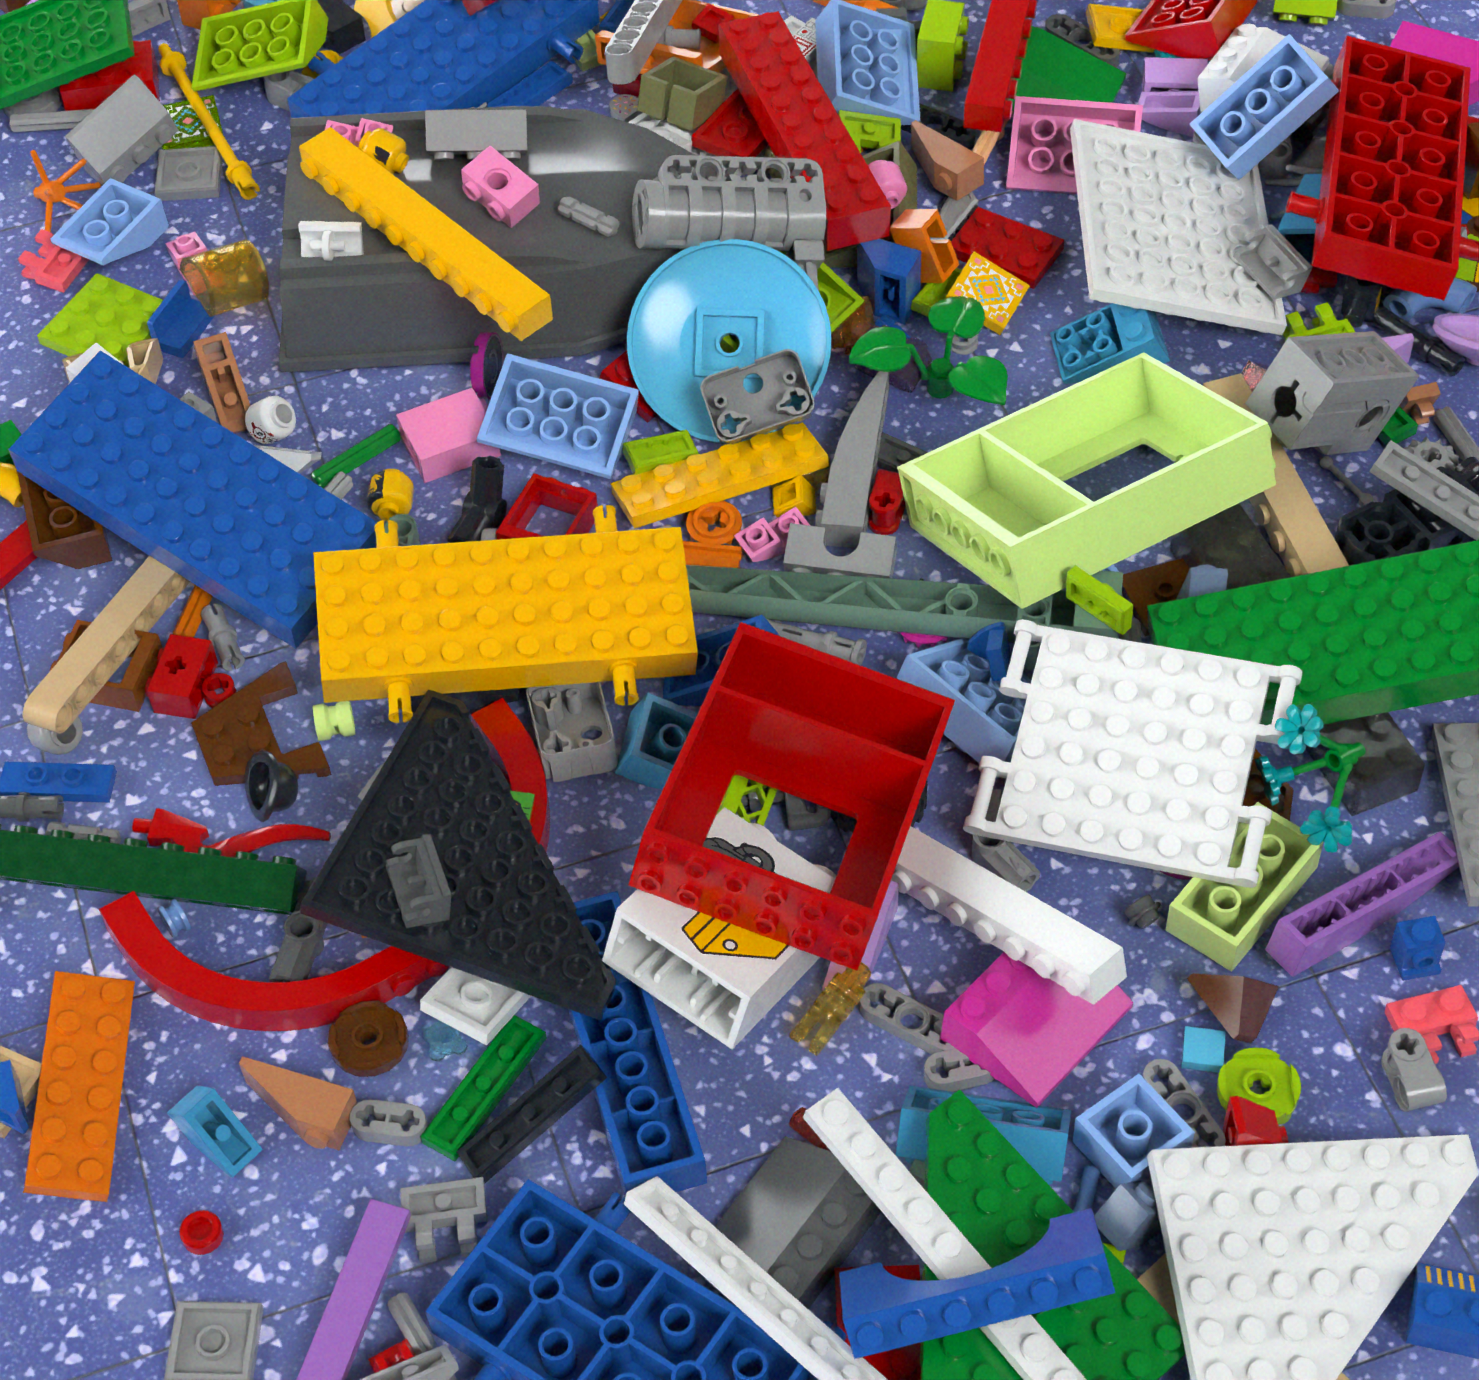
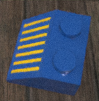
[1406,1262,1479,1359]

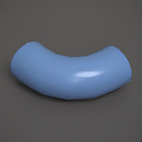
[1384,277,1477,321]

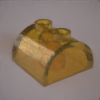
[180,239,269,317]

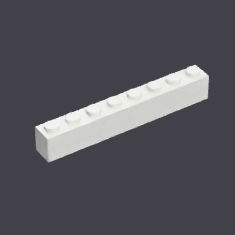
[891,826,1127,1005]

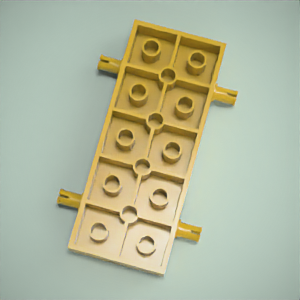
[313,505,698,723]

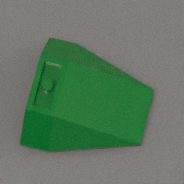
[1009,26,1126,115]

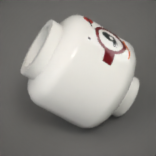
[245,396,296,444]

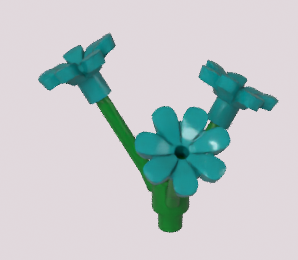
[1255,704,1366,853]

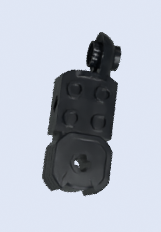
[1335,457,1479,566]

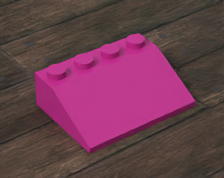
[940,952,1133,1108]

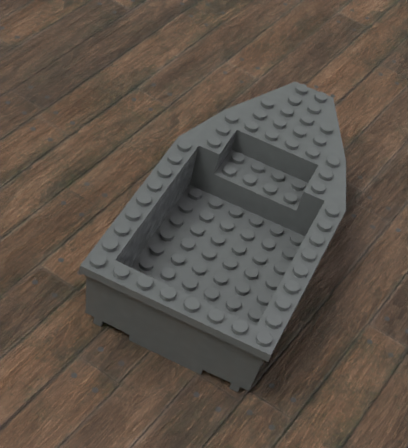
[279,106,729,372]

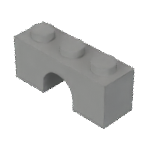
[783,523,897,579]

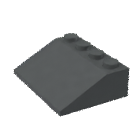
[688,1136,882,1309]

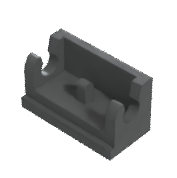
[386,834,451,928]

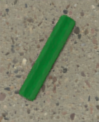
[310,424,401,489]

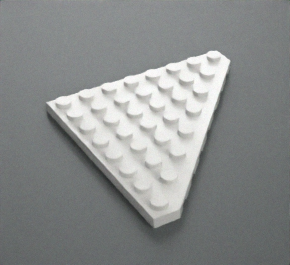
[1147,1134,1479,1380]

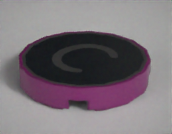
[470,332,503,400]

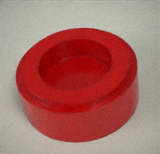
[179,1210,224,1255]

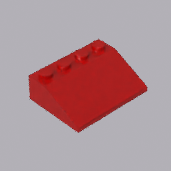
[1125,0,1257,61]

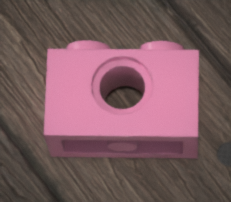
[461,146,540,228]

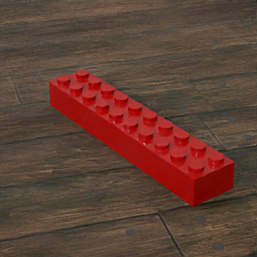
[719,11,891,251]

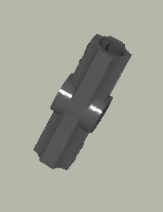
[269,877,328,982]

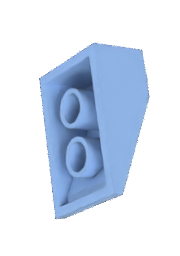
[50,178,169,265]

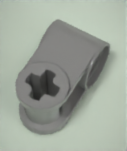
[263,70,313,112]
[1381,1028,1447,1112]

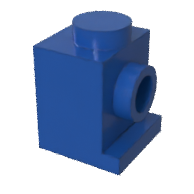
[1389,916,1446,981]

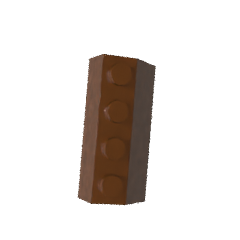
[17,471,113,569]

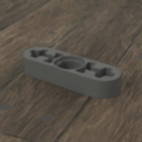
[1045,14,1120,67]

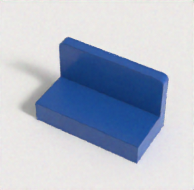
[147,279,216,358]

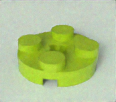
[1217,1047,1301,1125]

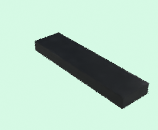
[457,1045,607,1184]

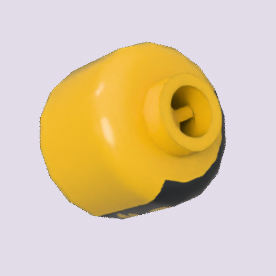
[367,469,414,521]

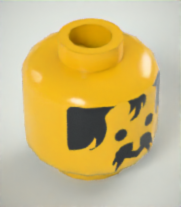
[358,128,409,174]

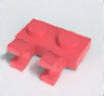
[18,229,89,293]
[1384,985,1479,1064]

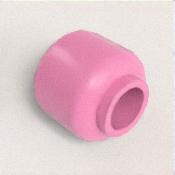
[868,160,908,209]

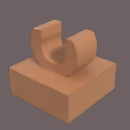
[1399,382,1441,425]

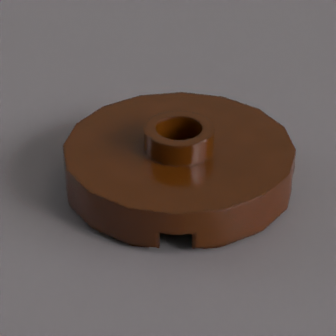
[328,1001,409,1077]

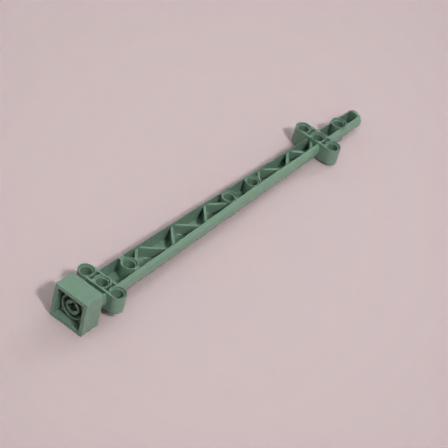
[384,514,1123,670]

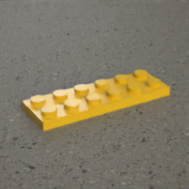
[610,422,829,529]

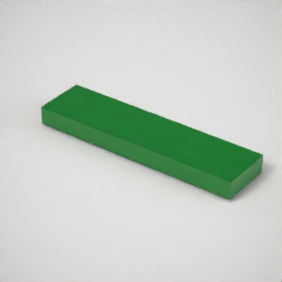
[420,1015,547,1162]

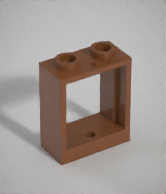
[50,620,162,712]

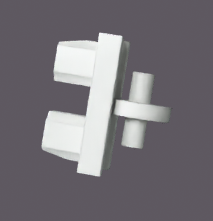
[298,221,364,261]

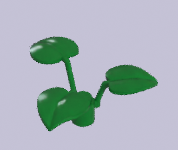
[849,296,1008,405]

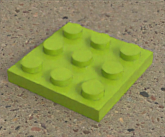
[37,273,163,367]

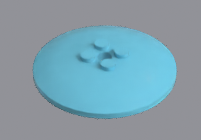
[627,239,831,444]

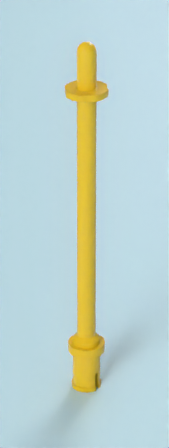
[158,43,260,200]

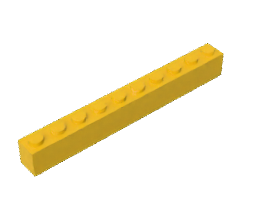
[299,127,553,341]

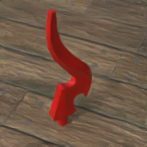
[132,808,331,858]

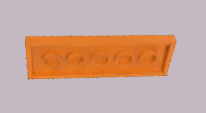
[23,971,135,1202]

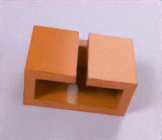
[890,209,959,283]

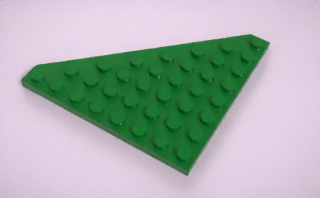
[920,1089,1186,1380]

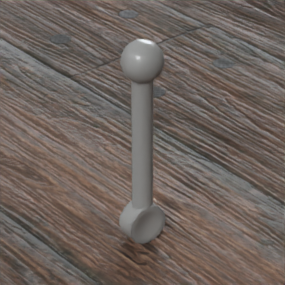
[1320,456,1373,506]

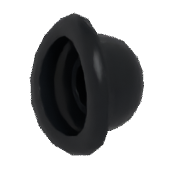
[245,750,298,822]

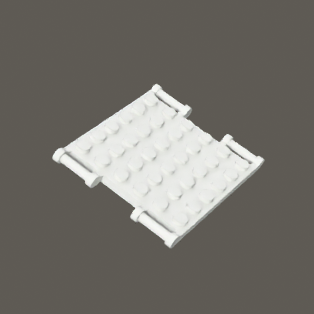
[963,619,1303,888]

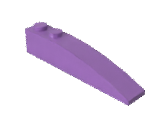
[1265,831,1460,977]

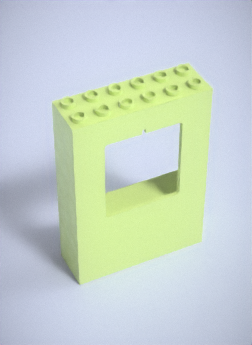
[898,352,1276,609]

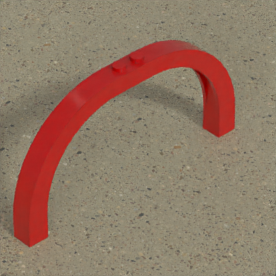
[99,698,551,1031]

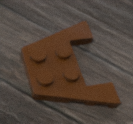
[191,661,332,786]

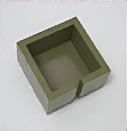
[637,56,728,131]

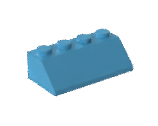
[896,1086,1072,1185]

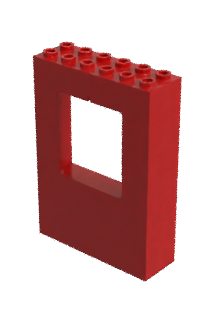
[628,622,955,971]

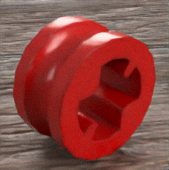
[201,673,237,708]

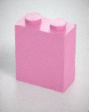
[396,388,501,483]

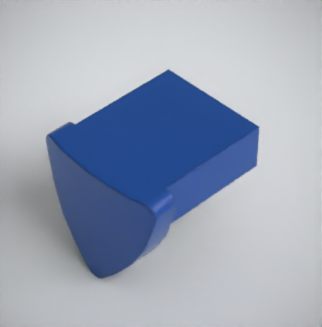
[967,622,1011,681]

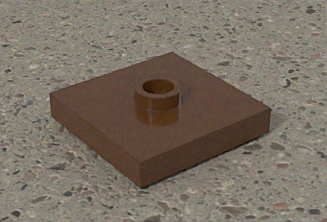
[1122,558,1190,637]

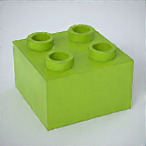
[917,0,969,92]

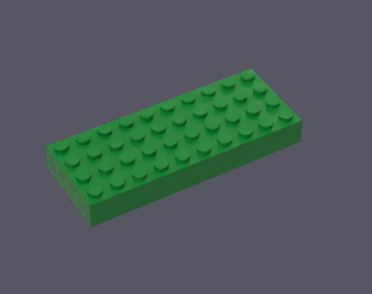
[1147,540,1479,725]

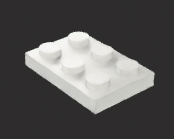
[420,967,531,1045]

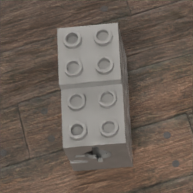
[1245,331,1419,455]

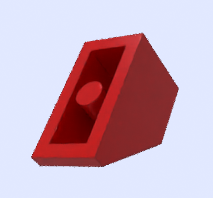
[1222,1096,1288,1146]

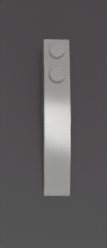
[815,371,890,548]

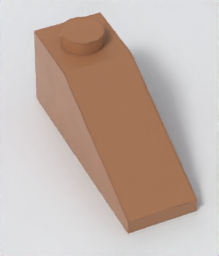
[911,120,984,201]
[193,332,251,434]
[239,1056,357,1150]

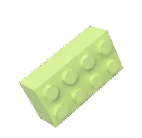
[1166,802,1323,972]

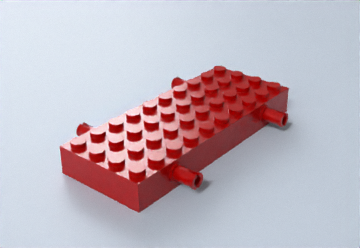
[1285,35,1479,300]

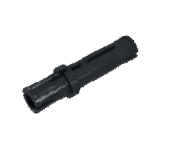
[1372,307,1465,376]

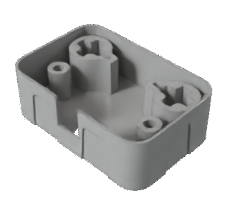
[700,349,815,444]
[526,682,618,782]

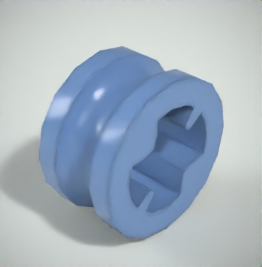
[157,898,191,938]

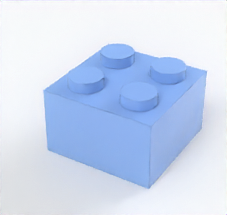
[1073,1073,1195,1189]

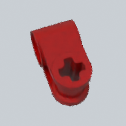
[868,469,906,535]

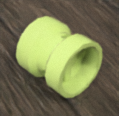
[313,701,356,741]

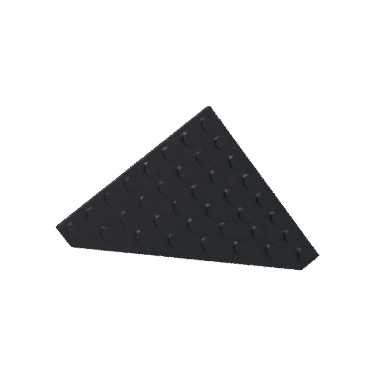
[301,689,616,1020]

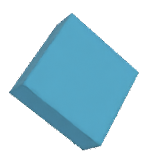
[1181,1026,1226,1073]

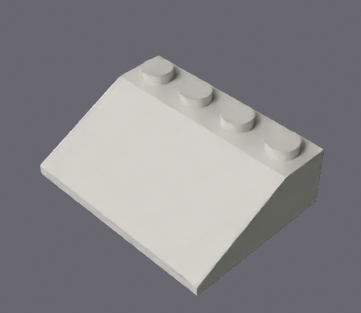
[1198,24,1329,113]

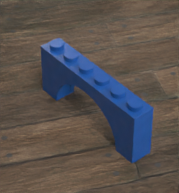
[839,1208,1115,1359]

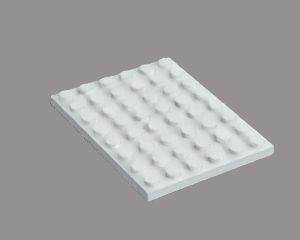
[1070,119,1287,335]

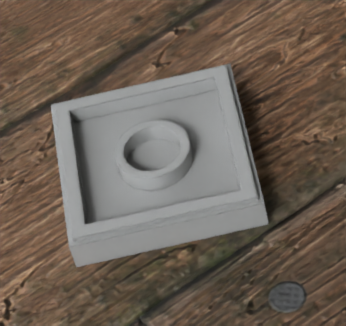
[155,146,223,201]
[164,1301,264,1380]

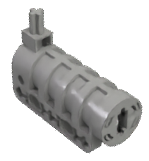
[632,155,826,291]

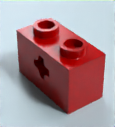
[145,634,218,719]

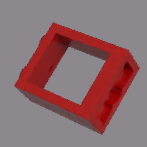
[496,473,598,540]

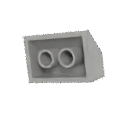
[65,74,179,186]
[425,109,527,161]

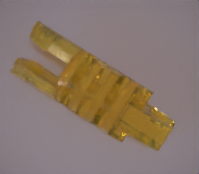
[789,962,872,1056]

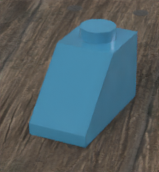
[167,1085,263,1178]

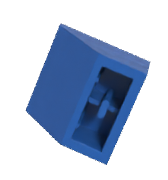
[857,239,921,325]

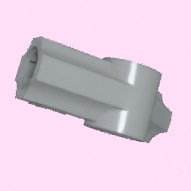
[971,789,1040,892]

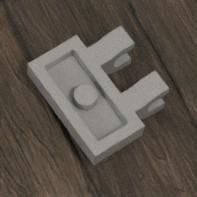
[400,1177,488,1263]

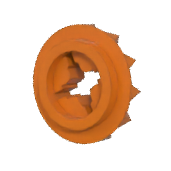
[686,501,742,545]

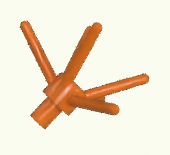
[30,150,101,232]

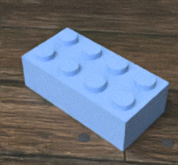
[1190,34,1340,180]

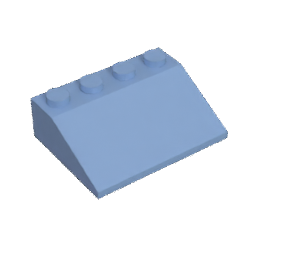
[815,0,920,125]
[477,353,639,479]
[896,638,1031,778]

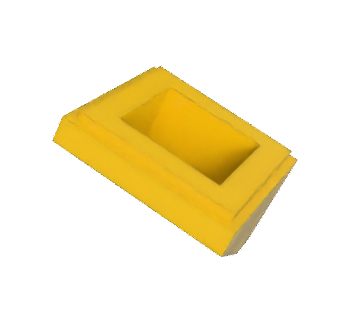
[772,475,817,517]

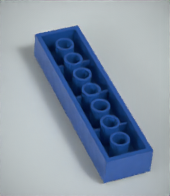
[568,891,707,1197]

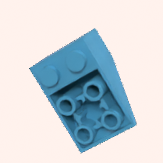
[1050,303,1170,384]

